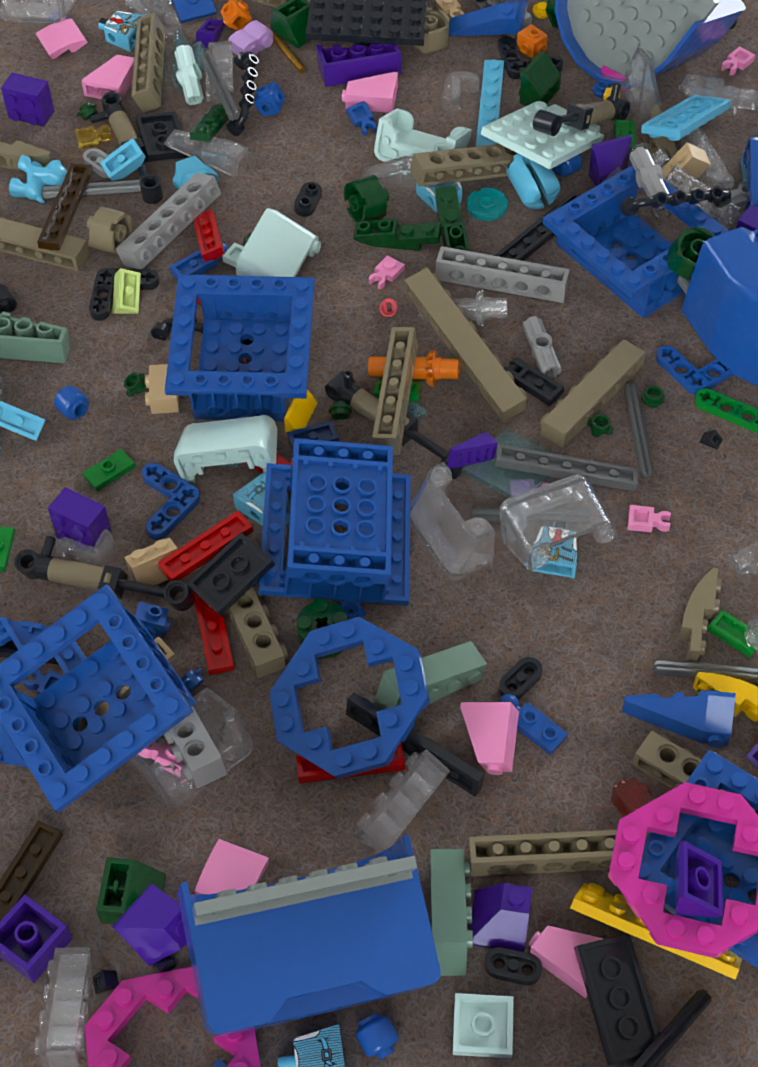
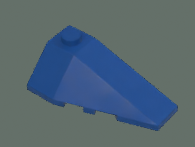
[449,0,528,36]
[622,690,736,748]

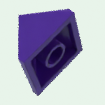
[675,840,723,917]

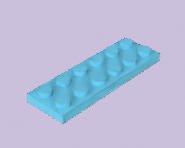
[641,95,731,141]

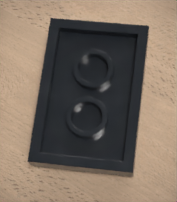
[136,112,188,161]
[186,532,275,617]

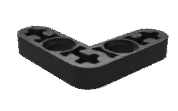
[498,36,563,79]
[89,268,159,321]

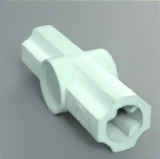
[175,45,204,105]

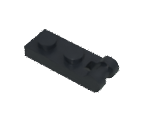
[504,358,564,406]

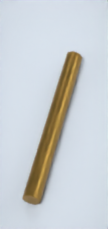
[265,24,306,73]

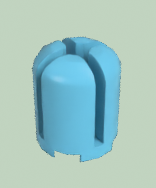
[506,153,560,210]

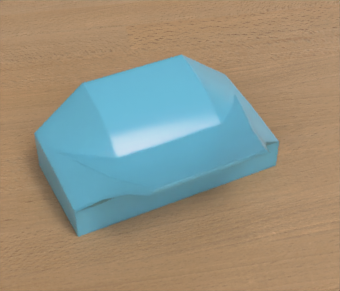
[100,138,146,181]
[172,155,219,190]

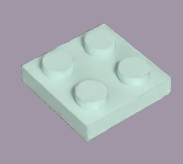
[453,993,513,1058]

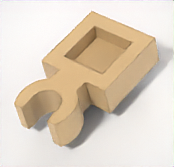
[435,0,464,19]

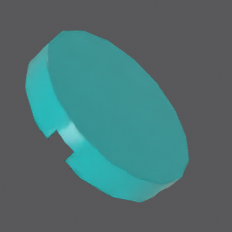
[466,187,508,221]

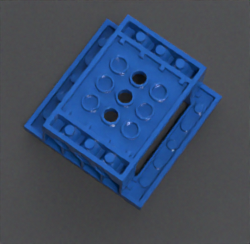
[543,165,729,318]
[165,274,315,422]
[258,438,411,606]
[0,584,196,812]
[638,750,758,969]

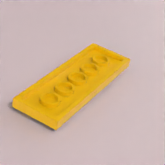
[570,883,742,980]

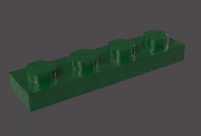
[190,104,229,142]

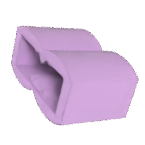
[228,20,273,56]

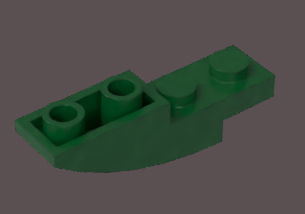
[434,186,470,251]
[353,219,442,251]

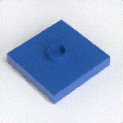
[172,0,217,23]

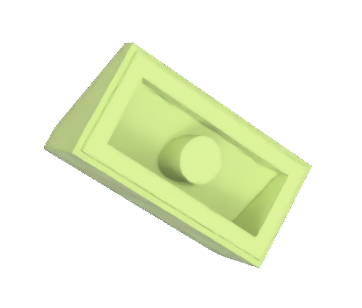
[112,268,141,314]

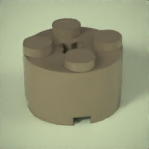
[413,8,449,53]
[87,206,133,254]

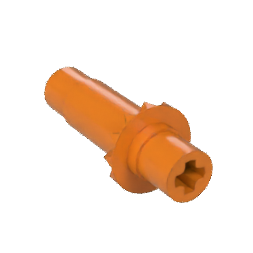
[368,350,461,387]

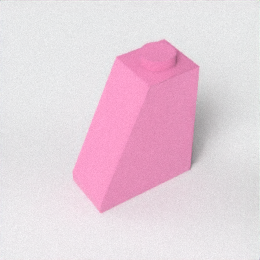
[81,55,134,100]
[342,72,398,113]
[460,702,519,775]
[529,926,603,998]

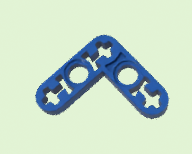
[656,346,733,395]
[142,463,200,540]

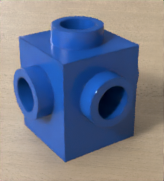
[254,82,285,117]
[135,601,171,640]

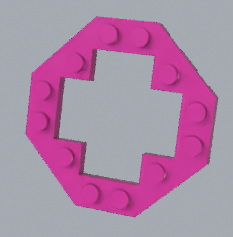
[608,782,758,958]
[85,967,261,1067]

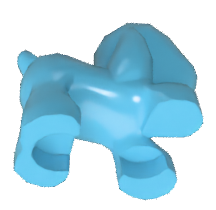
[9,155,67,204]

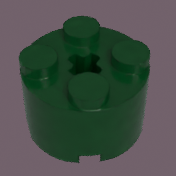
[344,175,389,222]
[667,227,715,281]
[296,598,348,659]

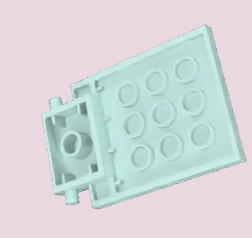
[481,101,604,169]

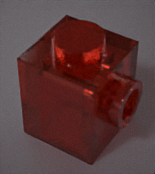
[611,776,654,817]

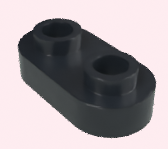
[294,182,322,217]
[499,657,542,700]
[485,947,542,986]

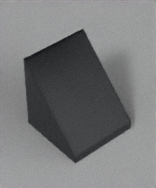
[699,430,723,450]
[153,955,176,973]
[92,970,119,994]

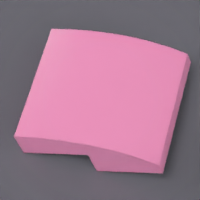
[35,18,88,59]
[194,839,269,895]

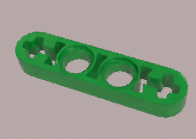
[694,388,758,433]

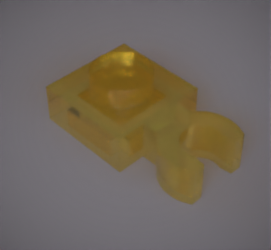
[74,125,112,149]

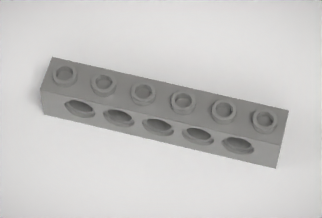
[116,173,221,269]
[436,246,570,303]
[163,706,227,789]

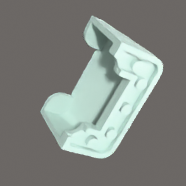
[374,108,472,169]
[236,208,321,277]
[174,415,278,483]

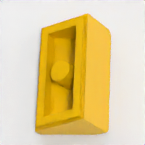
[284,389,317,432]

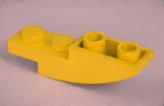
[693,672,758,722]

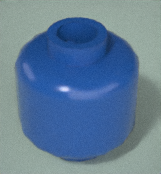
[552,154,582,177]
[54,386,89,420]
[355,1012,399,1060]

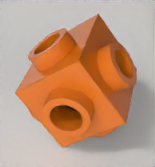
[220,0,252,31]
[517,24,548,59]

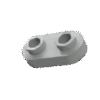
[83,148,109,178]

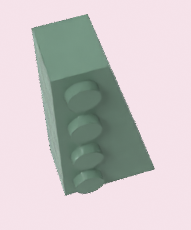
[0,312,71,363]
[374,641,487,710]
[430,849,473,976]

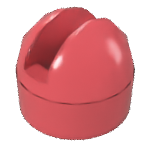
[379,298,398,317]

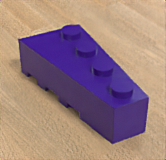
[316,43,402,87]

